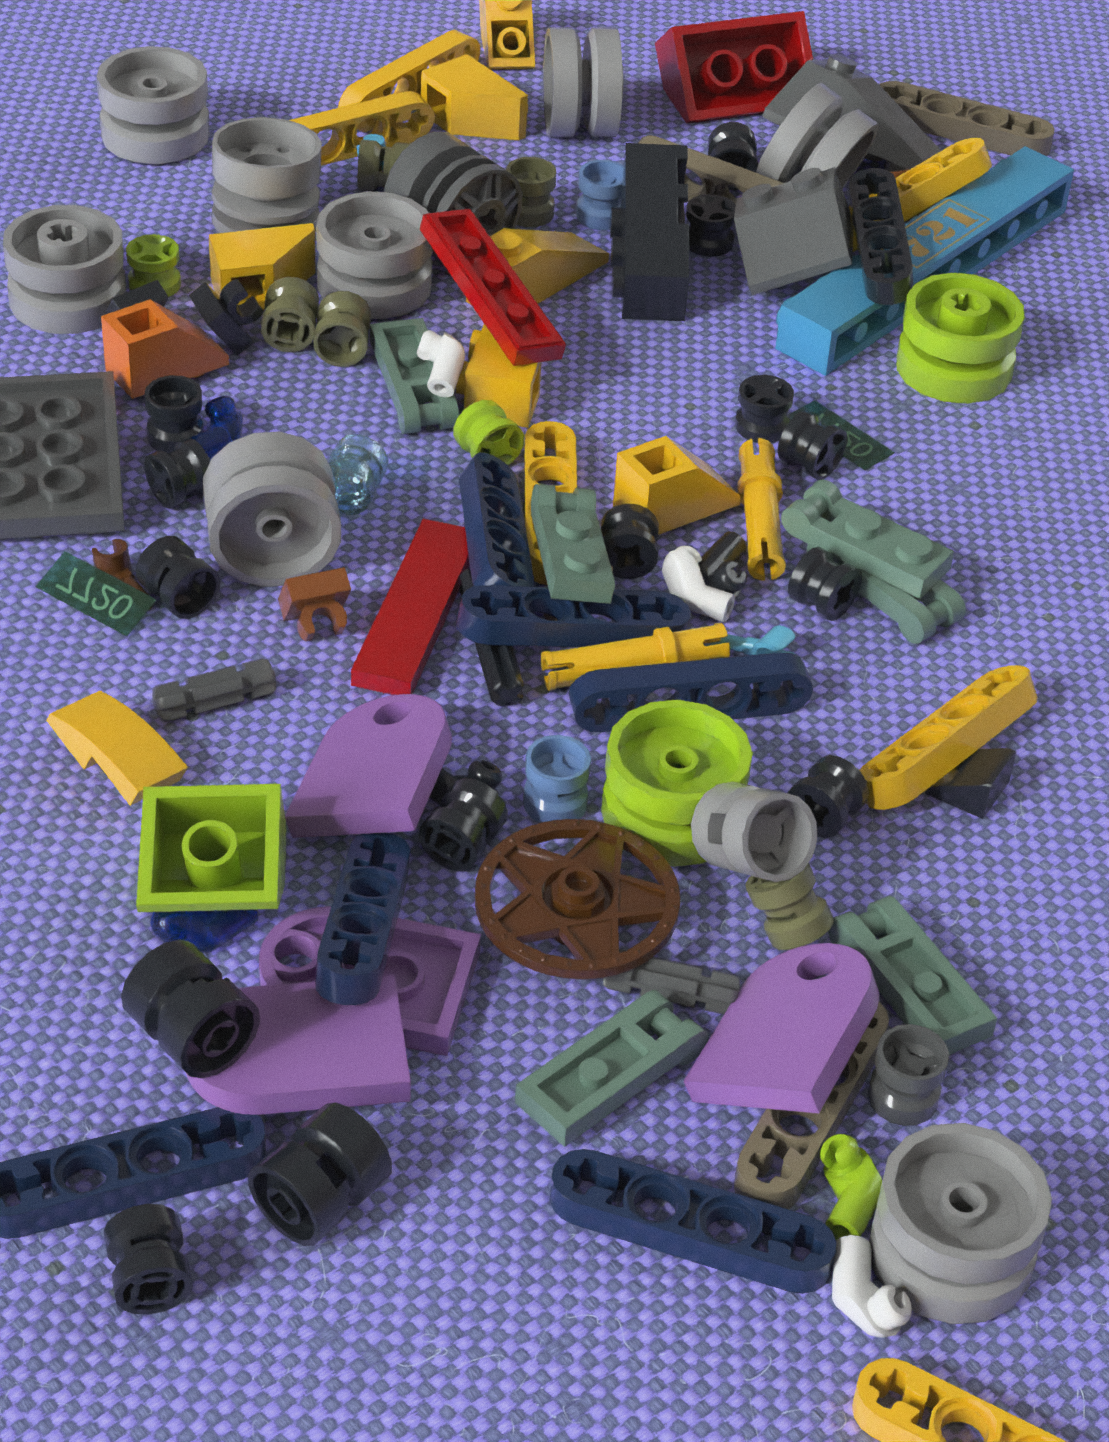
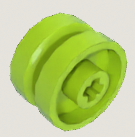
[896,273,1025,404]
[601,700,753,867]

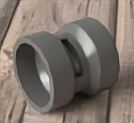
[868,1024,950,1126]

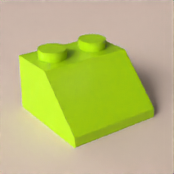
[136,784,287,912]

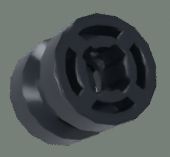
[708,122,758,191]
[144,375,204,453]
[136,536,221,619]
[418,778,508,871]
[103,1204,193,1315]

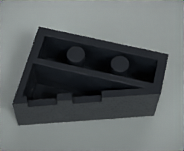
[610,143,689,321]

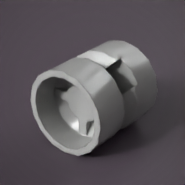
[691,782,817,882]

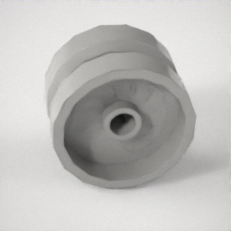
[543,27,624,137]
[96,46,210,164]
[756,83,879,189]
[316,191,433,319]
[3,205,126,334]
[203,432,341,587]
[869,1123,1052,1324]

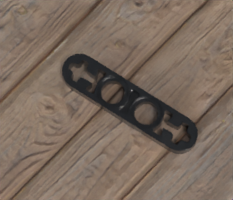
[849,168,914,305]

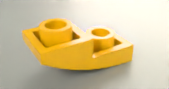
[46,691,188,806]

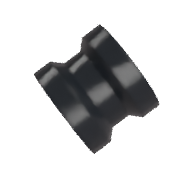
[686,194,736,257]
[735,374,794,443]
[777,410,848,480]
[144,438,210,509]
[600,504,659,579]
[788,546,862,621]
[788,755,869,838]

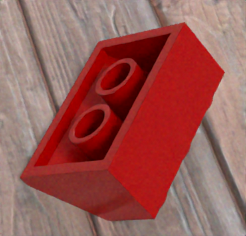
[655,11,813,124]

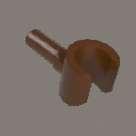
[92,539,155,612]

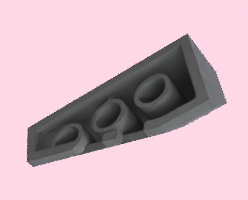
[762,54,941,171]

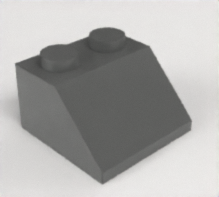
[734,167,854,295]

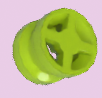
[126,234,181,297]
[453,400,524,465]

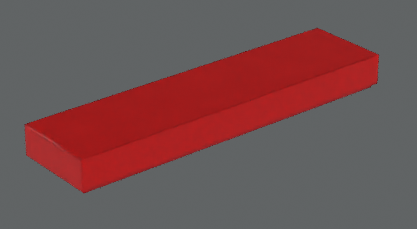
[420,209,566,366]
[351,518,470,695]

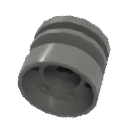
[384,131,522,253]

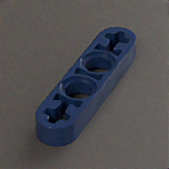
[459,453,534,587]
[456,585,691,647]
[568,652,813,732]
[315,833,410,1005]
[0,1107,266,1239]
[550,1149,836,1294]

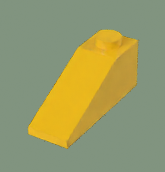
[466,228,609,304]

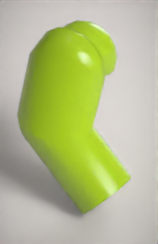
[819,1134,882,1240]

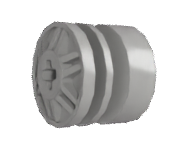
[212,117,322,233]

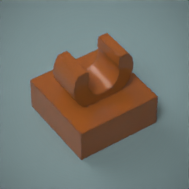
[278,567,351,642]

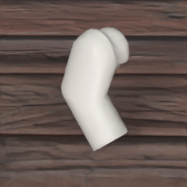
[417,330,465,397]
[662,545,735,623]
[832,1235,912,1338]

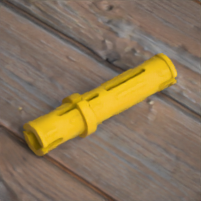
[737,438,786,581]
[541,623,730,691]

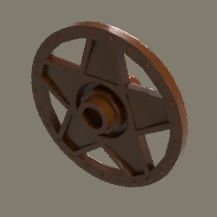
[475,819,680,979]

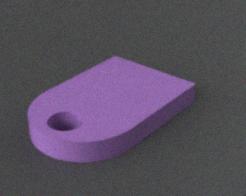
[285,694,452,838]
[259,906,481,1056]
[684,943,879,1113]
[186,975,411,1115]

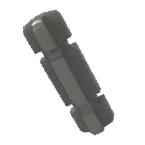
[152,658,276,722]
[603,949,740,1015]

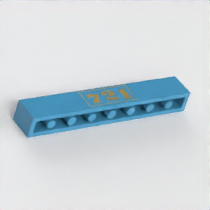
[775,146,1074,376]

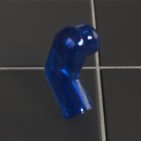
[190,395,243,459]
[150,909,258,954]

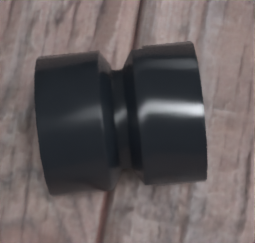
[121,940,260,1079]
[248,1102,392,1246]

